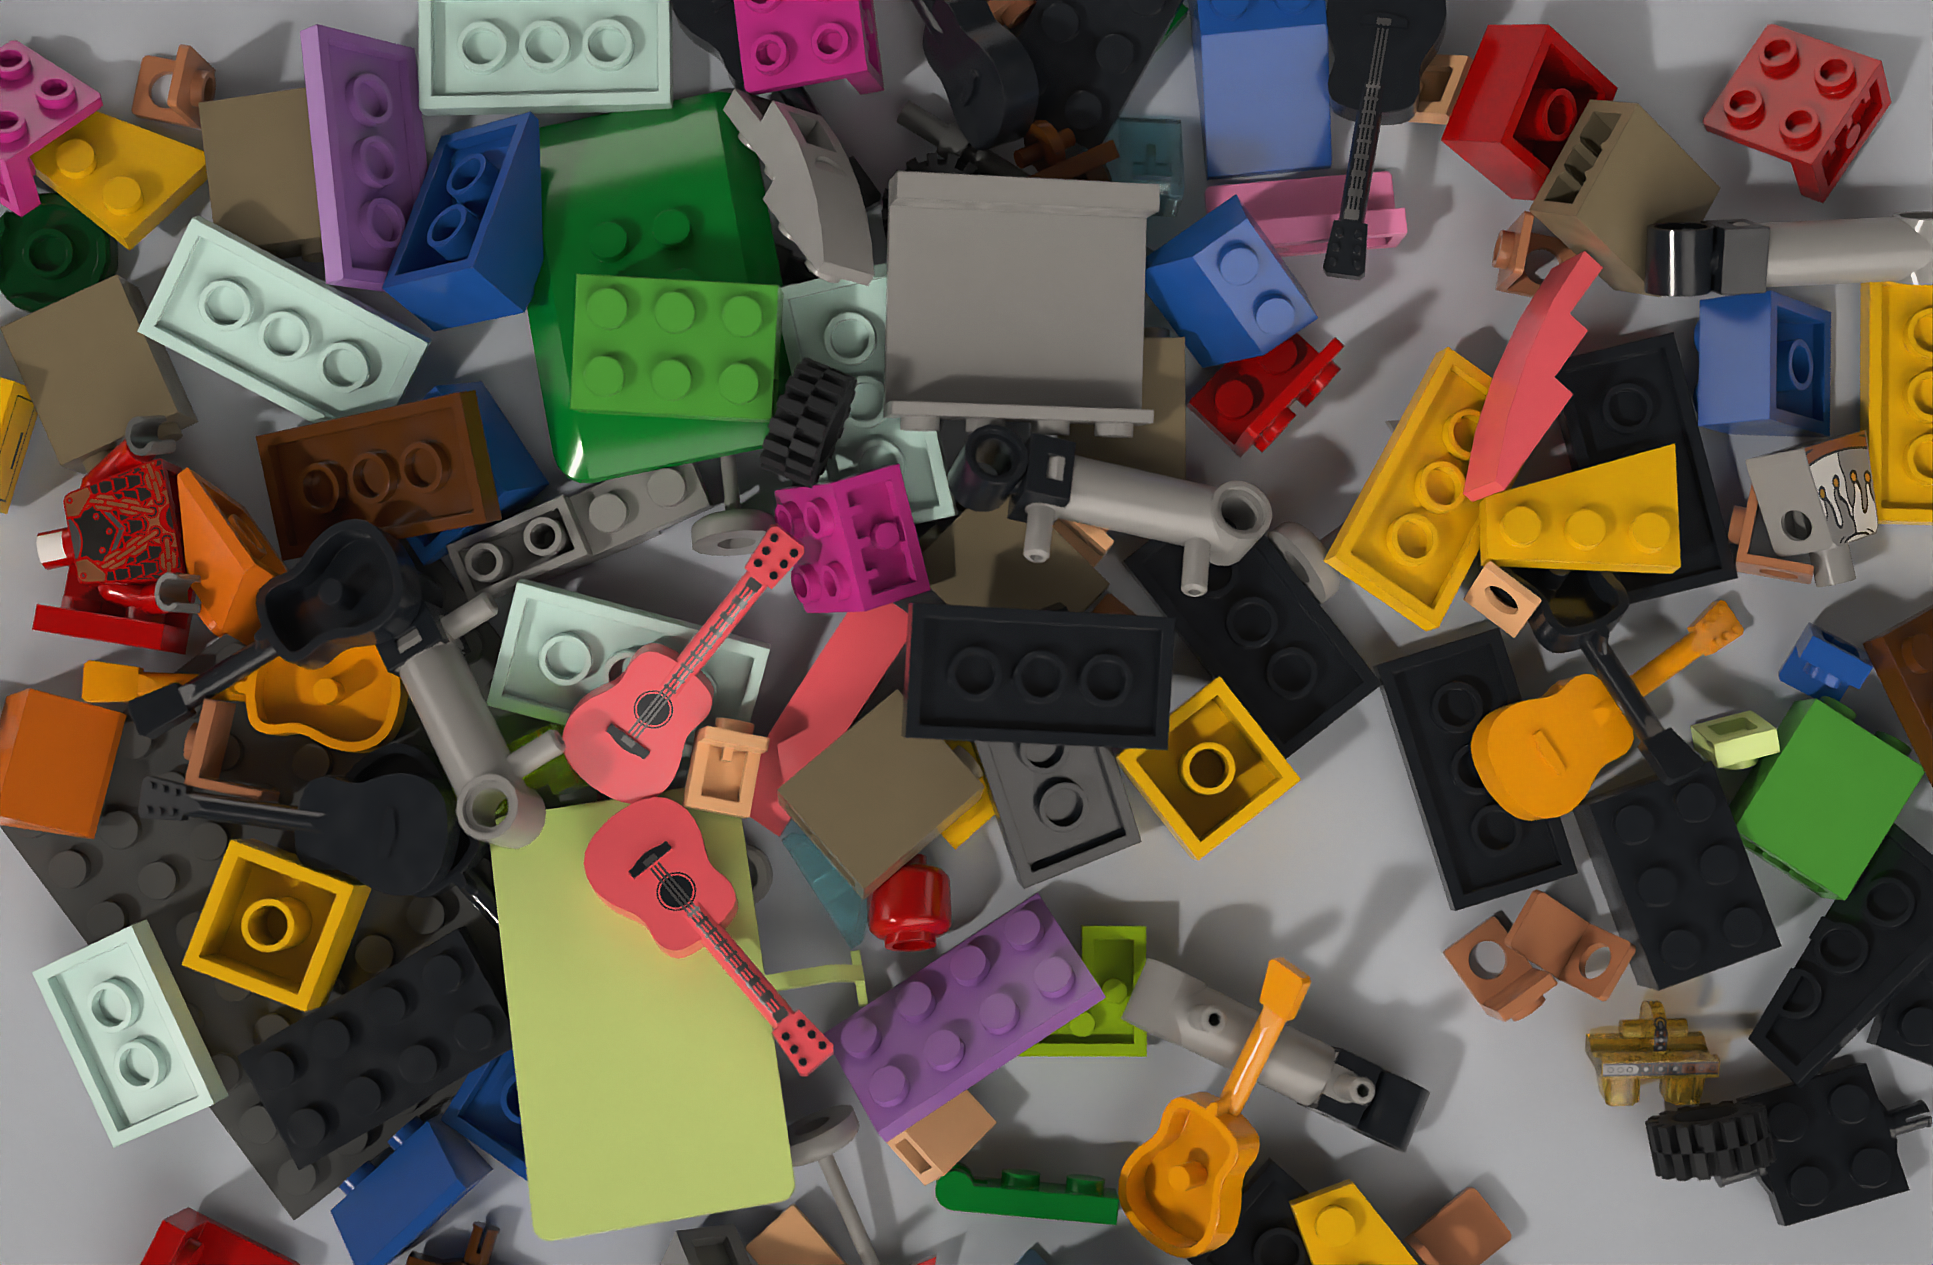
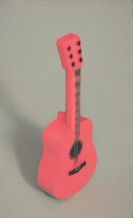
[562,524,805,804]
[584,797,834,1076]

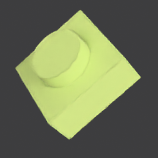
[1690,710,1780,770]

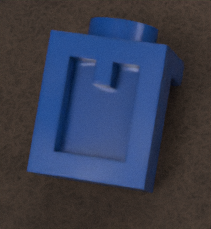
[1778,622,1873,702]

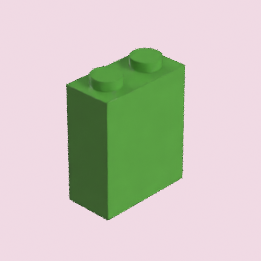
[1729,696,1925,900]

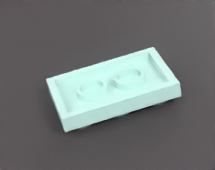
[32,919,229,1148]

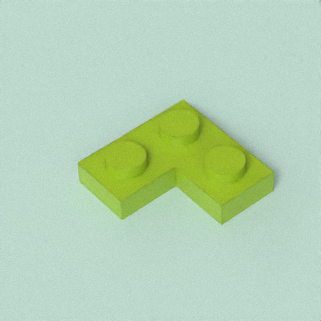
[1017,925,1147,1057]

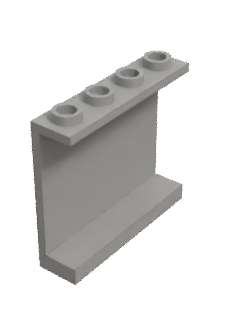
[883,171,1160,438]

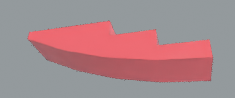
[1463,251,1603,502]
[750,603,908,837]

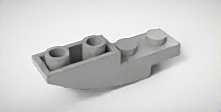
[723,89,875,286]
[446,462,714,601]

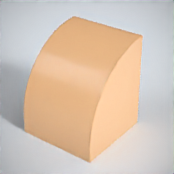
[887,1090,997,1186]

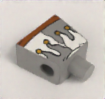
[1745,430,1879,587]

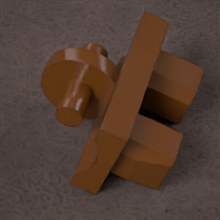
[1013,120,1120,182]

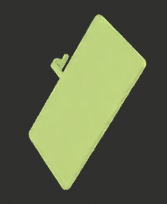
[490,788,868,1241]

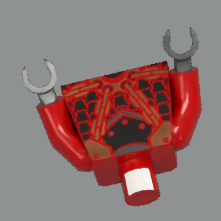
[36,415,201,616]

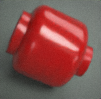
[867,854,952,952]

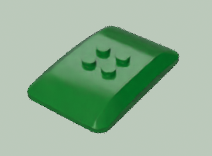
[527,92,792,483]

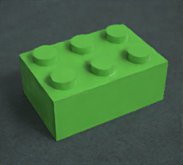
[570,274,784,423]

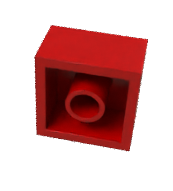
[1441,24,1618,201]

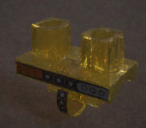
[1585,1000,1720,1106]

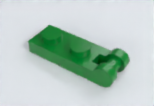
[935,1162,1119,1225]

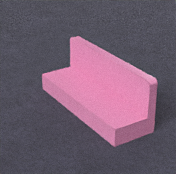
[1204,171,1408,257]

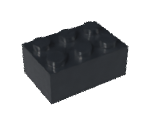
[1573,761,1782,991]

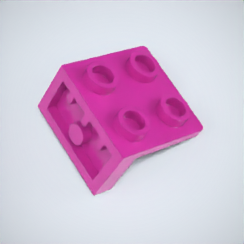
[734,0,885,95]
[0,40,103,218]
[774,464,931,613]

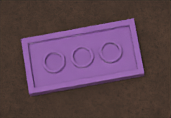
[300,24,428,292]
[823,893,1106,1143]

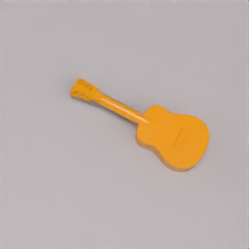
[1471,600,1744,821]
[81,645,408,753]
[1118,957,1311,1259]

